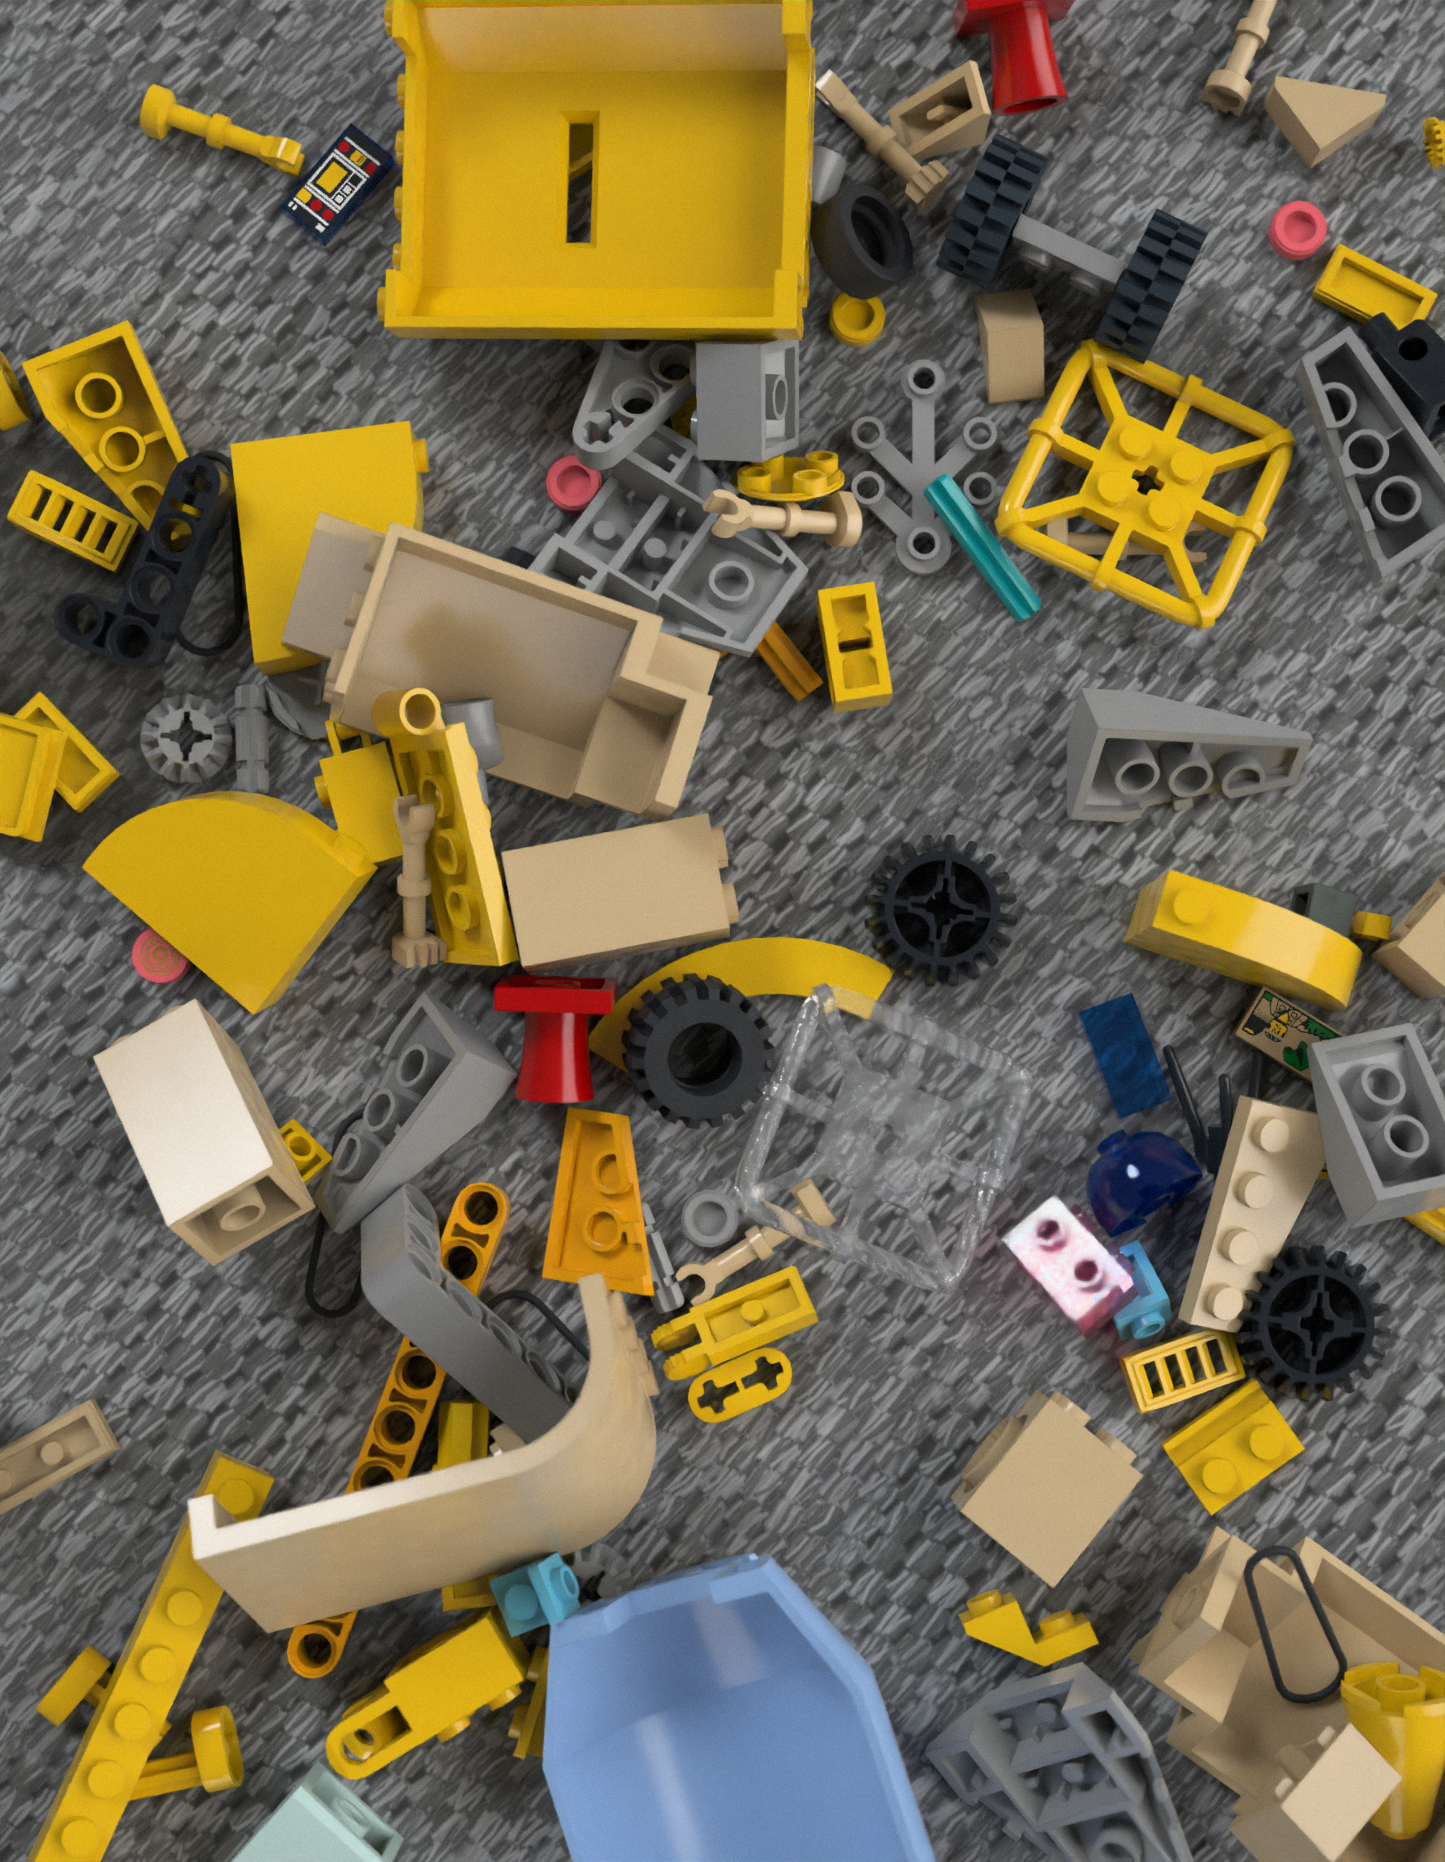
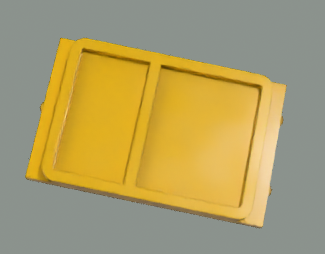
[0,712,68,842]

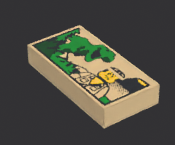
[1232,986,1345,1085]

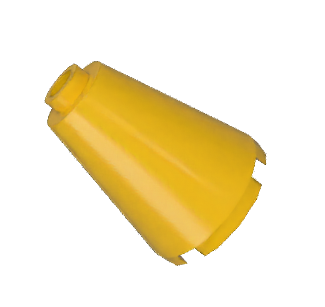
[1340,1662,1445,1839]

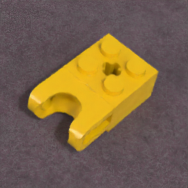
[326,1605,532,1780]

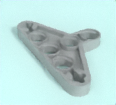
[572,339,701,470]

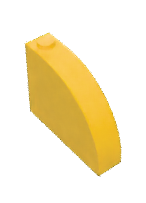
[230,421,430,676]
[81,791,378,1015]
[1124,869,1363,1013]

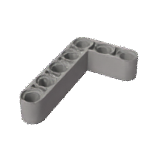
[361,1183,582,1444]

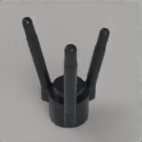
[1163,1045,1264,1174]

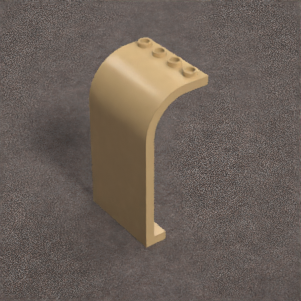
[187,1273,659,1633]

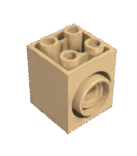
[951,1390,1143,1589]

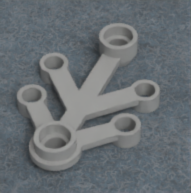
[850,360,997,575]

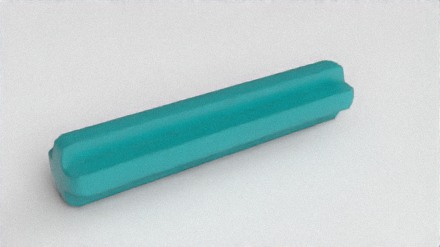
[923,473,1041,622]

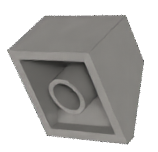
[690,340,799,462]

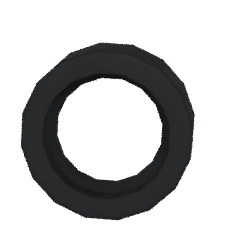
[810,183,913,301]

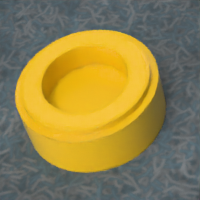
[829,292,885,348]

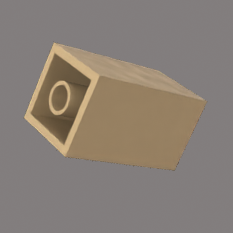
[501,813,739,975]
[93,999,315,1266]

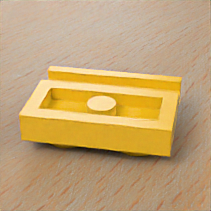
[1160,1378,1305,1516]

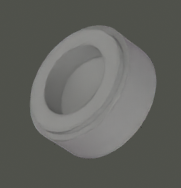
[681,1190,738,1247]

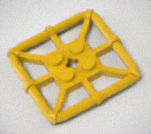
[994,338,1297,631]

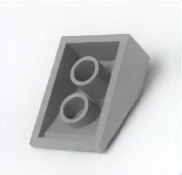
[1306,1023,1445,1228]

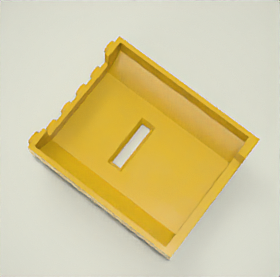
[377,0,816,340]

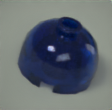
[1085,1130,1203,1239]

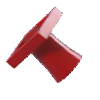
[952,0,1075,116]
[494,974,618,1103]

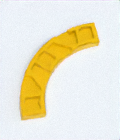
[588,937,895,1074]

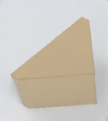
[888,60,991,161]
[1264,76,1386,169]
[974,289,1045,405]

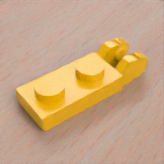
[651,1266,819,1382]

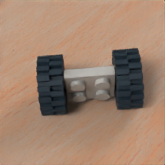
[936,133,1208,364]

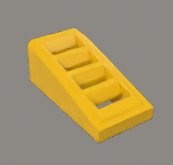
[7,470,141,574]
[1118,1327,1246,1414]

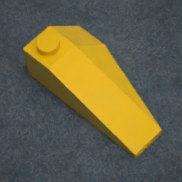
[21,320,221,552]

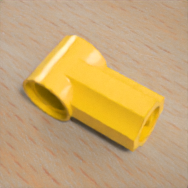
[432,1400,490,1472]

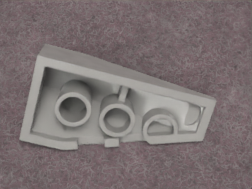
[1067,688,1313,822]
[313,991,517,1235]

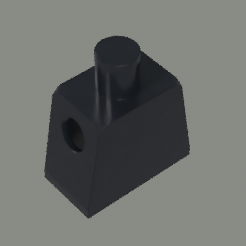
[1357,312,1445,443]

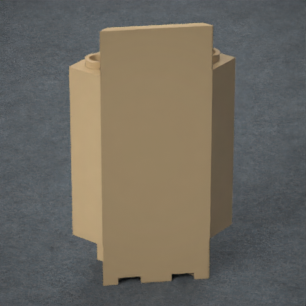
[281,512,721,823]
[1127,1526,1445,1862]

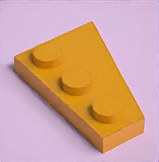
[542,1107,654,1296]

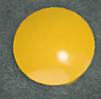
[732,451,845,503]

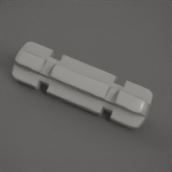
[235,684,270,794]
[641,1202,684,1314]

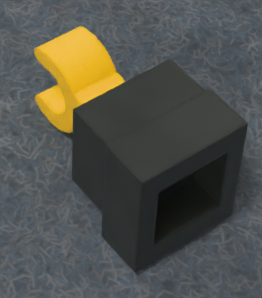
[1290,883,1393,942]

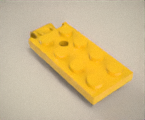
[372,688,520,966]

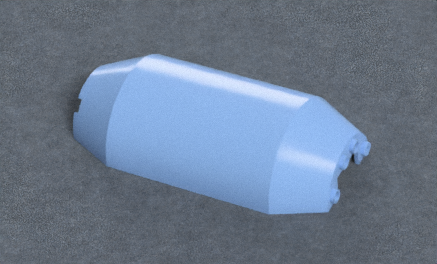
[542,1553,937,1862]

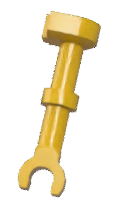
[140,84,305,177]

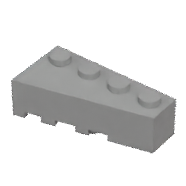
[1294,326,1445,586]

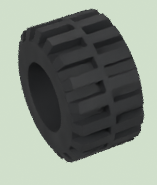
[621,973,775,1129]

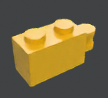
[314,720,403,867]

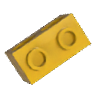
[816,581,893,714]

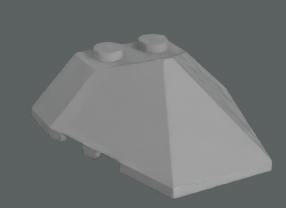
[527,423,809,658]
[924,1662,1194,1862]

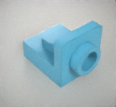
[1086,1240,1172,1341]
[489,1552,581,1638]

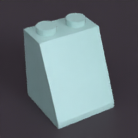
[230,1761,404,1862]

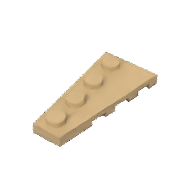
[1178,1095,1326,1333]

